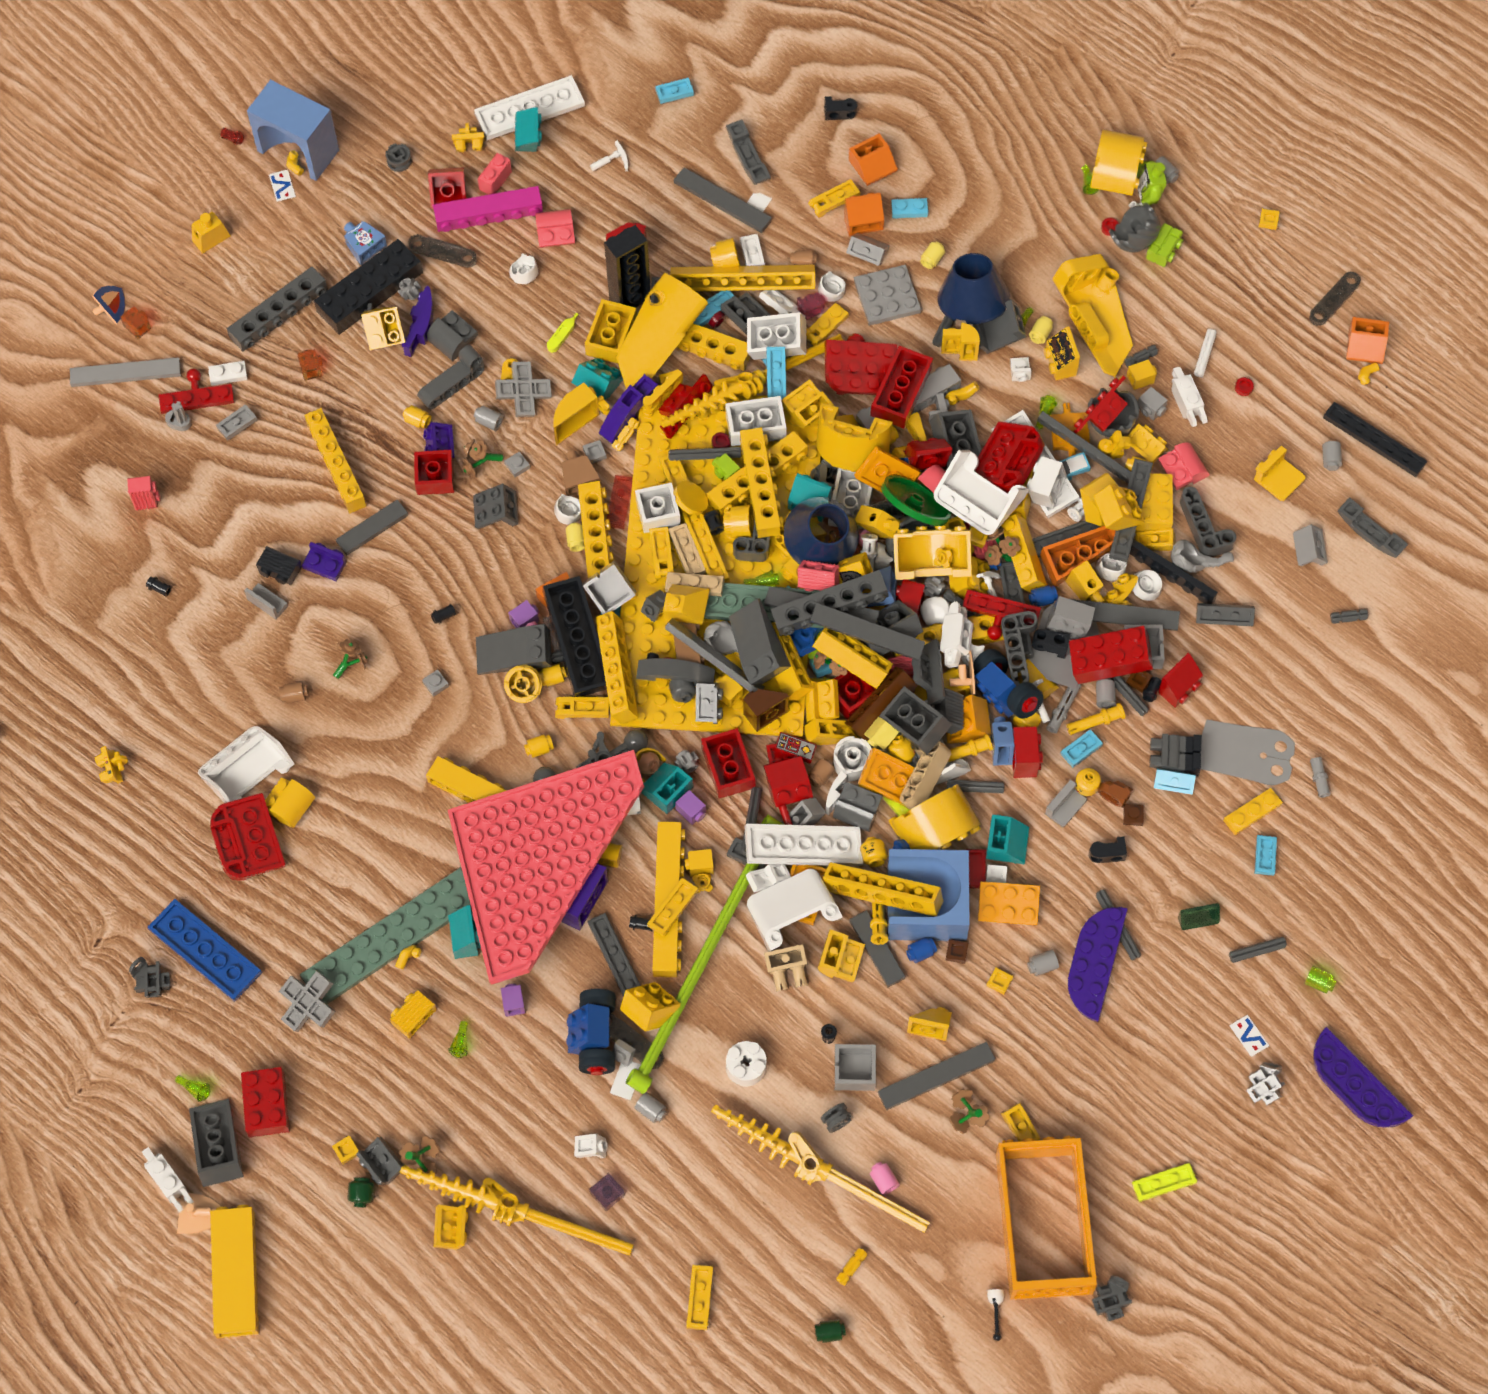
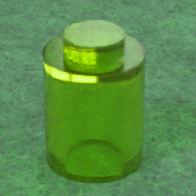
[1304,966,1337,994]

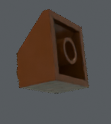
[743,689,789,732]

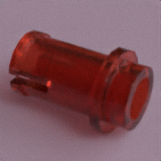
[220,127,244,145]

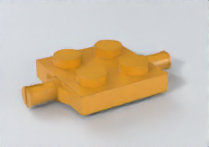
[1050,403,1090,457]

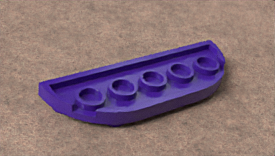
[1068,907,1128,1022]
[1313,1027,1413,1128]

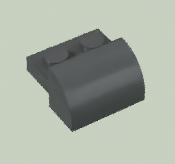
[721,292,771,335]
[427,310,478,362]
[833,782,883,832]

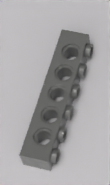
[227,266,328,352]
[771,570,889,636]

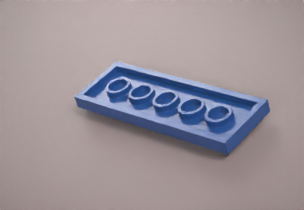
[147,899,262,1002]

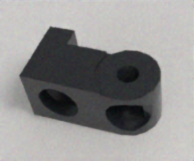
[824,96,857,120]
[1032,629,1070,659]
[1088,837,1127,863]

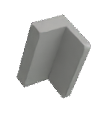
[846,233,889,266]
[1293,524,1328,567]
[244,583,288,619]
[1045,779,1087,827]

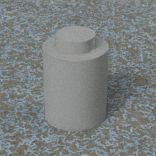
[1155,156,1179,184]
[474,405,503,431]
[1322,441,1342,471]
[1096,678,1116,708]
[1027,950,1059,976]
[634,1092,667,1123]

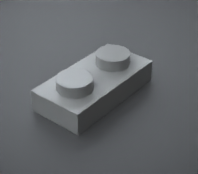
[216,404,257,441]

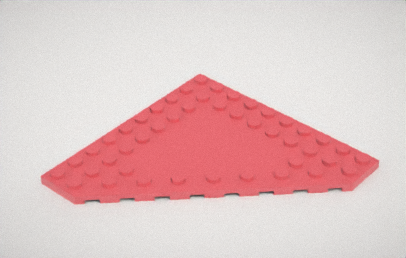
[448,750,645,985]

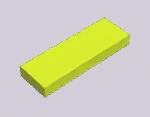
[1132,1163,1197,1202]

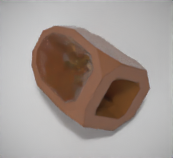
[1098,781,1133,808]

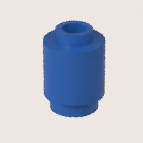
[1028,585,1058,607]
[906,938,937,963]

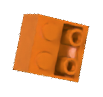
[849,133,897,186]
[844,192,884,236]
[1346,317,1389,364]

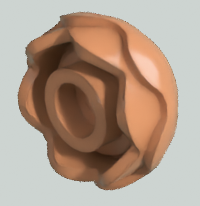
[638,752,660,775]

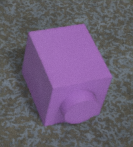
[508,600,539,628]
[675,790,706,825]
[501,984,525,1017]

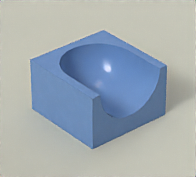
[247,79,339,181]
[887,849,970,941]

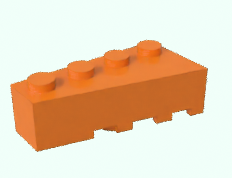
[1040,526,1116,587]

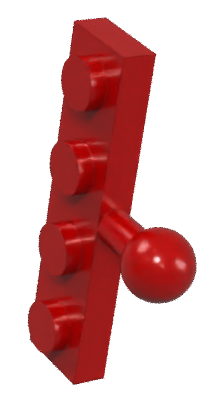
[159,368,235,414]
[962,589,1041,640]

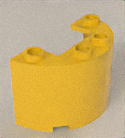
[1090,129,1147,196]
[817,403,893,472]
[893,525,972,580]
[891,784,981,850]

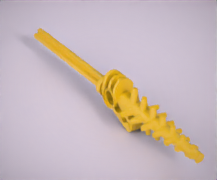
[661,334,844,428]
[711,1105,930,1232]
[400,1165,634,1256]

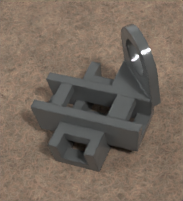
[129,957,170,998]
[1092,1276,1132,1322]

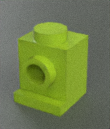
[712,453,740,481]

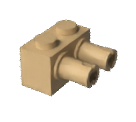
[764,944,808,992]

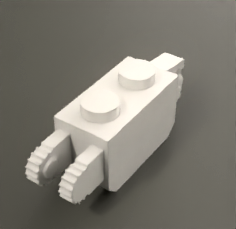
[1171,367,1208,427]
[940,601,973,668]
[142,1147,194,1213]

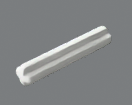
[1194,329,1217,377]

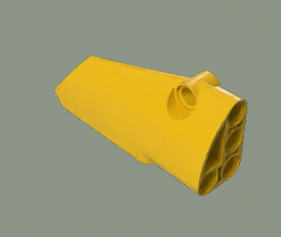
[1052,254,1133,377]
[616,273,708,389]

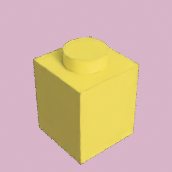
[864,716,899,750]

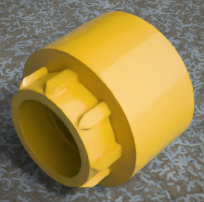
[710,238,740,267]
[723,505,754,538]

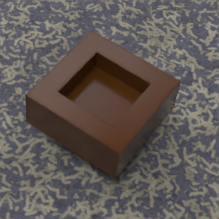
[1126,671,1153,693]
[1123,804,1144,826]
[945,939,968,964]

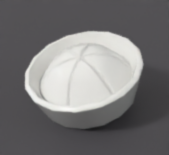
[1132,570,1162,601]

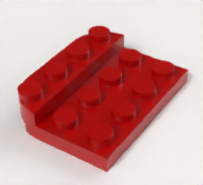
[825,340,897,396]
[975,421,1045,493]
[210,793,286,881]

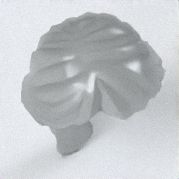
[1171,540,1234,573]
[704,621,738,656]

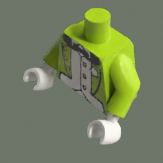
[1129,161,1167,208]

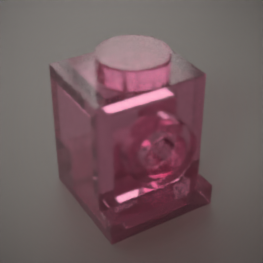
[797,292,826,321]

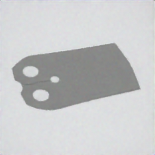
[1029,604,1099,689]
[1201,720,1295,785]

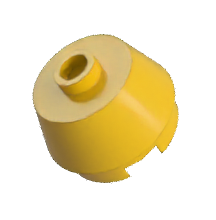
[504,665,542,703]

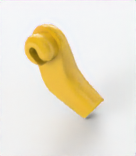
[945,381,980,405]

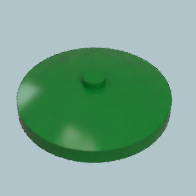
[881,475,951,526]

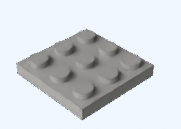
[854,265,921,326]

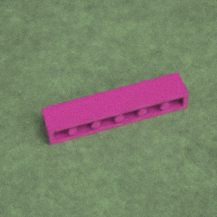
[433,186,543,232]

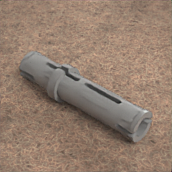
[1046,684,1081,734]

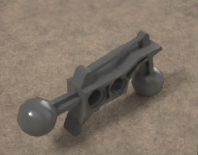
[533,729,648,782]

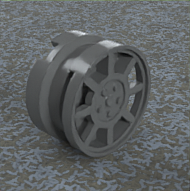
[385,143,412,172]
[821,1103,853,1133]

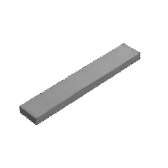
[70,357,181,387]

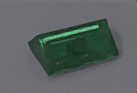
[1178,903,1220,930]

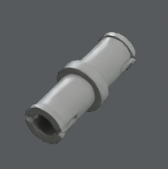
[1310,757,1331,798]

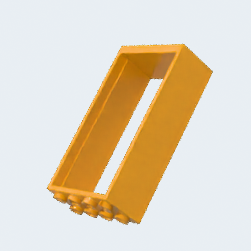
[996,1136,1097,1300]

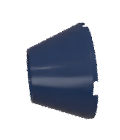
[937,253,1010,324]
[784,497,859,565]

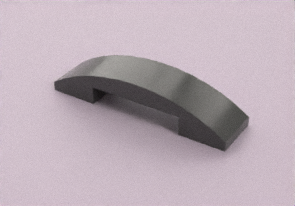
[726,119,771,185]
[1337,497,1408,558]
[636,658,715,686]

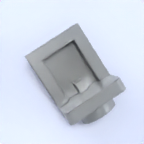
[928,393,949,423]

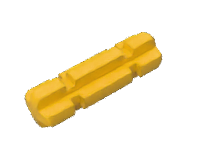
[612,417,640,451]
[836,1248,867,1286]

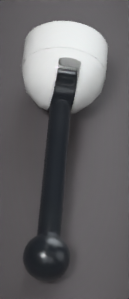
[987,1289,1004,1341]

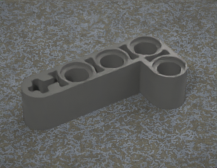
[417,345,484,410]
[1180,486,1236,557]
[733,497,772,562]
[1001,611,1038,686]

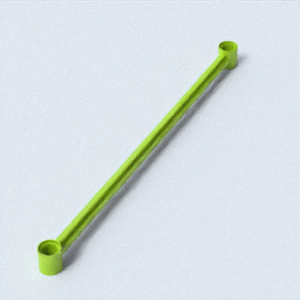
[625,814,784,1094]

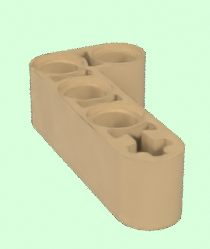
[900,740,951,810]

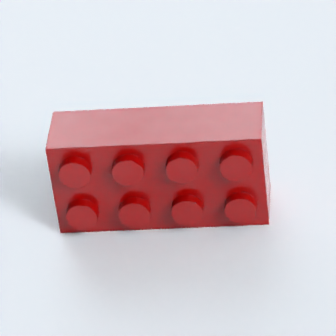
[870,345,933,429]
[1069,626,1153,684]

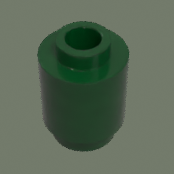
[815,1319,846,1343]

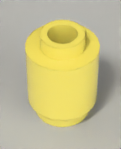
[920,242,945,269]
[1029,316,1053,344]
[565,523,585,552]

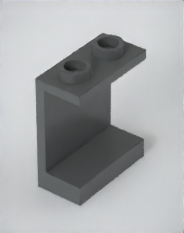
[972,299,1026,354]

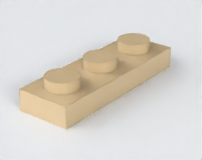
[668,523,706,575]
[665,572,724,597]

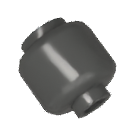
[669,679,696,703]

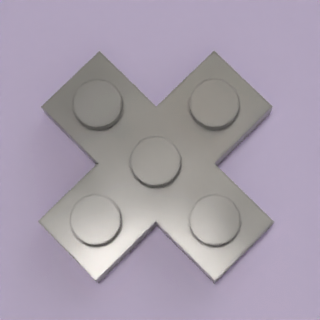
[495,362,552,417]
[279,971,336,1032]

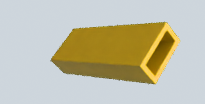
[210,1205,259,1338]

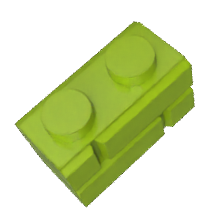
[1146,223,1184,267]

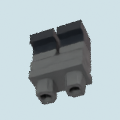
[1149,734,1202,777]

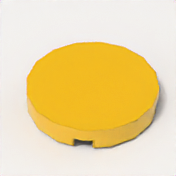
[673,481,708,515]

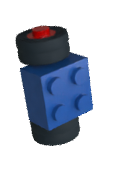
[973,649,1043,719]
[566,988,616,1075]

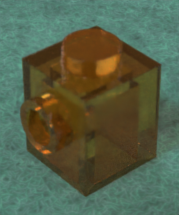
[120,306,151,340]
[297,349,323,381]

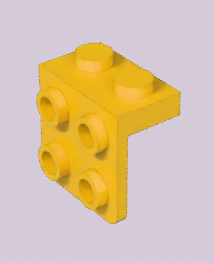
[1254,446,1305,501]

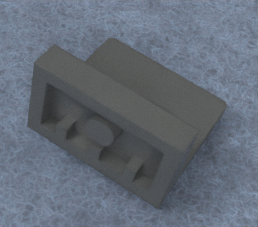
[473,484,518,529]

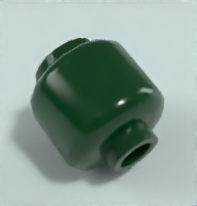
[347,1177,375,1207]

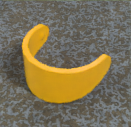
[636,748,666,783]

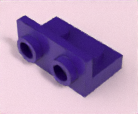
[423,422,455,458]
[302,542,346,581]

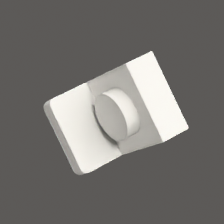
[1010,357,1031,382]
[574,1134,608,1158]

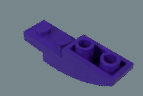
[402,285,434,357]
[599,374,658,444]

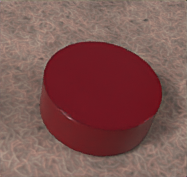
[708,311,725,329]
[711,432,730,448]

